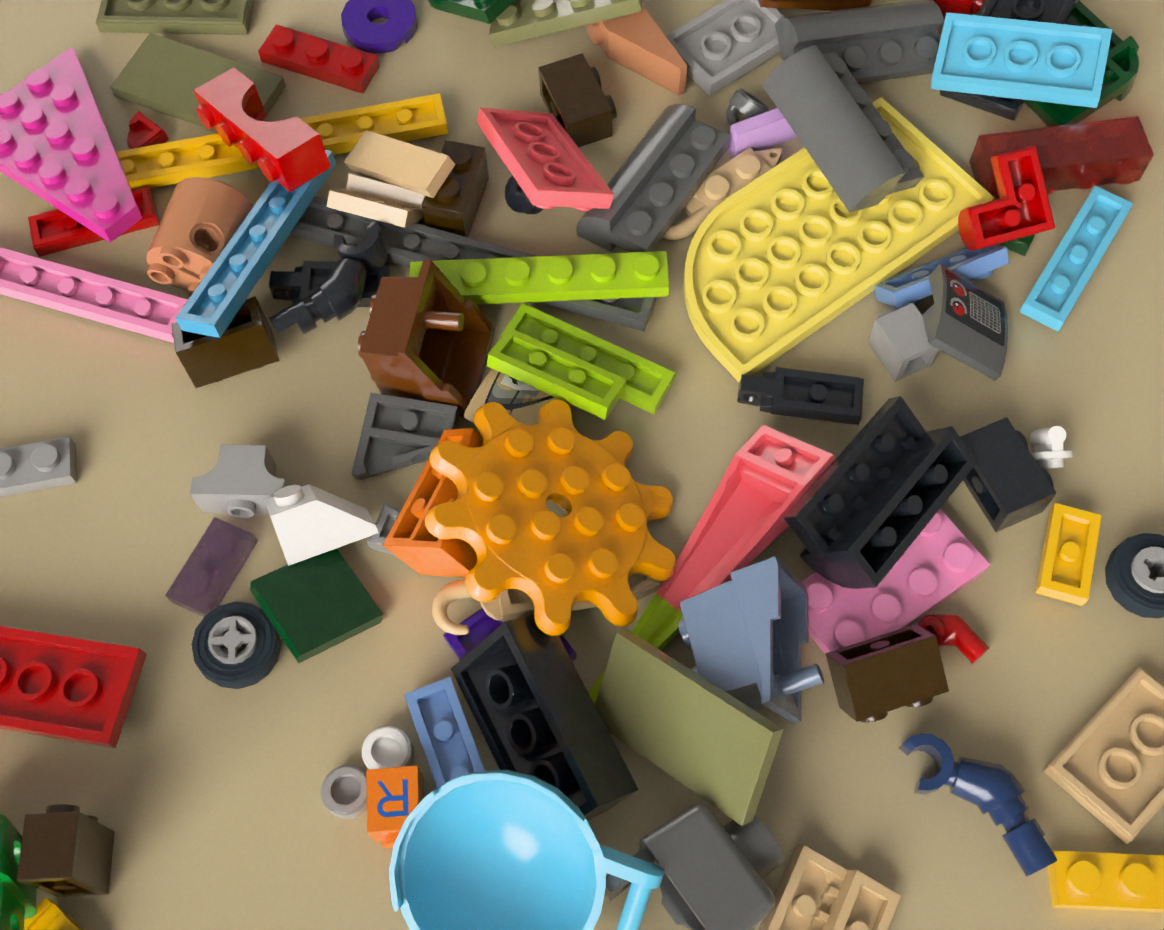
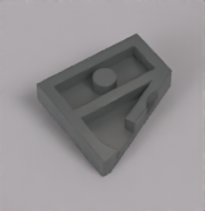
[352,393,460,480]

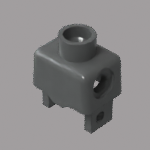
[605,804,785,930]

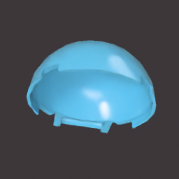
[389,770,664,930]

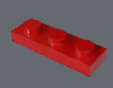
[258,24,380,93]

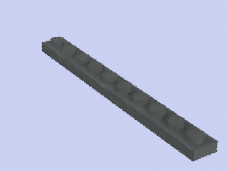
[264,184,657,332]

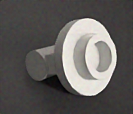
[1030,426,1073,469]

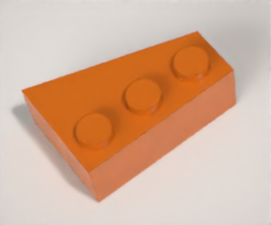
[382,428,483,578]

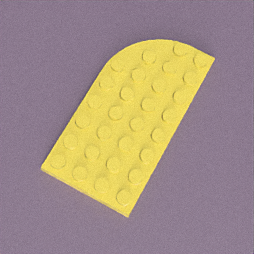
[683,97,995,382]

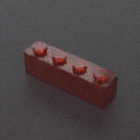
[969,116,1154,199]

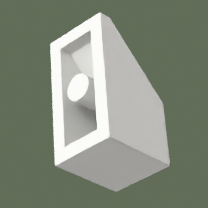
[264,484,378,566]

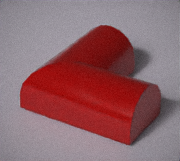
[958,145,1056,251]

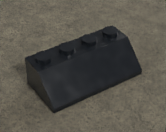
[451,615,639,821]

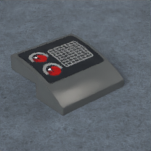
[923,264,1008,381]

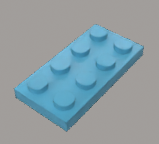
[931,12,1112,108]

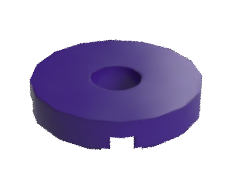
[341,0,417,54]

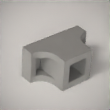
[190,445,288,518]

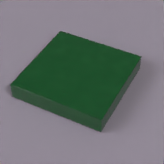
[250,548,383,664]

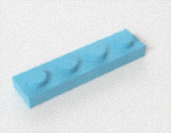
[1019,186,1134,332]

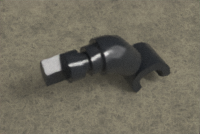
[268,222,387,334]

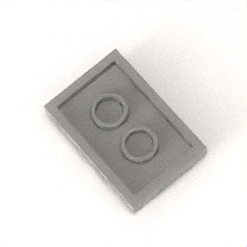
[666,0,785,96]

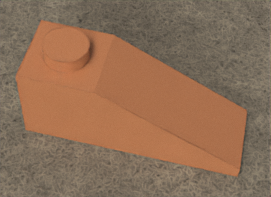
[587,5,687,95]

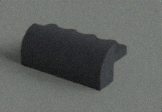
[784,396,977,589]

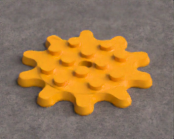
[425,399,676,636]

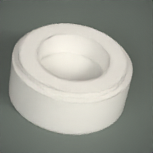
[362,726,413,770]

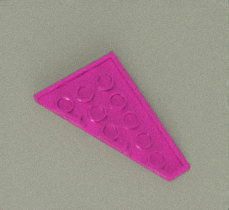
[0,48,142,243]

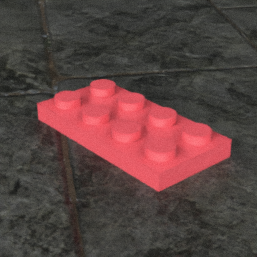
[476,107,614,211]

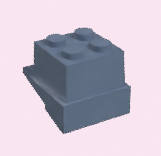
[678,556,824,724]

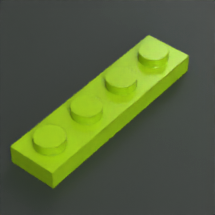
[501,303,676,415]

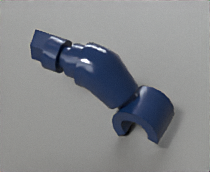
[899,733,1058,876]

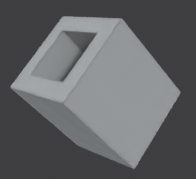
[868,303,939,382]

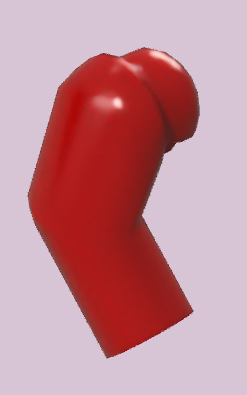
[918,614,990,664]

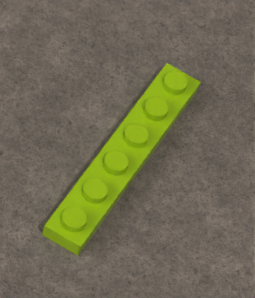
[410,251,669,304]

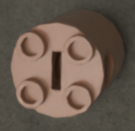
[146,177,254,297]

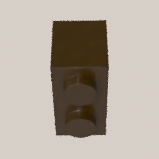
[538,53,617,148]
[422,140,489,237]
[171,296,279,388]
[825,624,949,723]
[17,804,115,897]

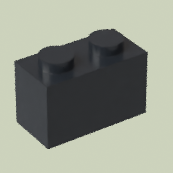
[960,417,1057,532]

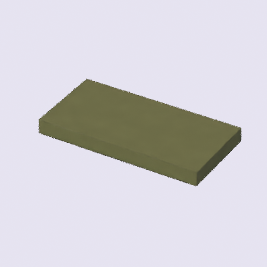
[96,0,254,35]
[110,33,286,131]
[595,630,784,826]

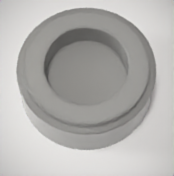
[321,765,367,819]

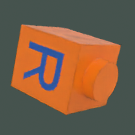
[366,765,424,848]

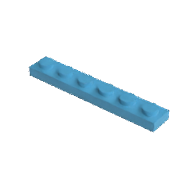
[175,150,336,338]

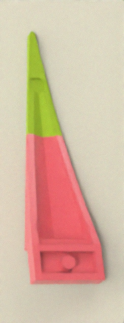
[588,425,835,704]

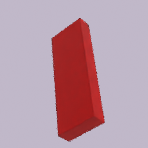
[28,185,160,257]

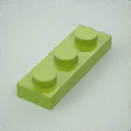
[487,327,627,420]

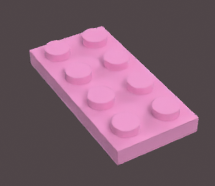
[801,509,990,655]

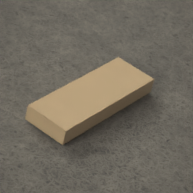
[344,130,456,198]

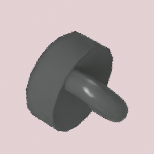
[726,89,769,126]

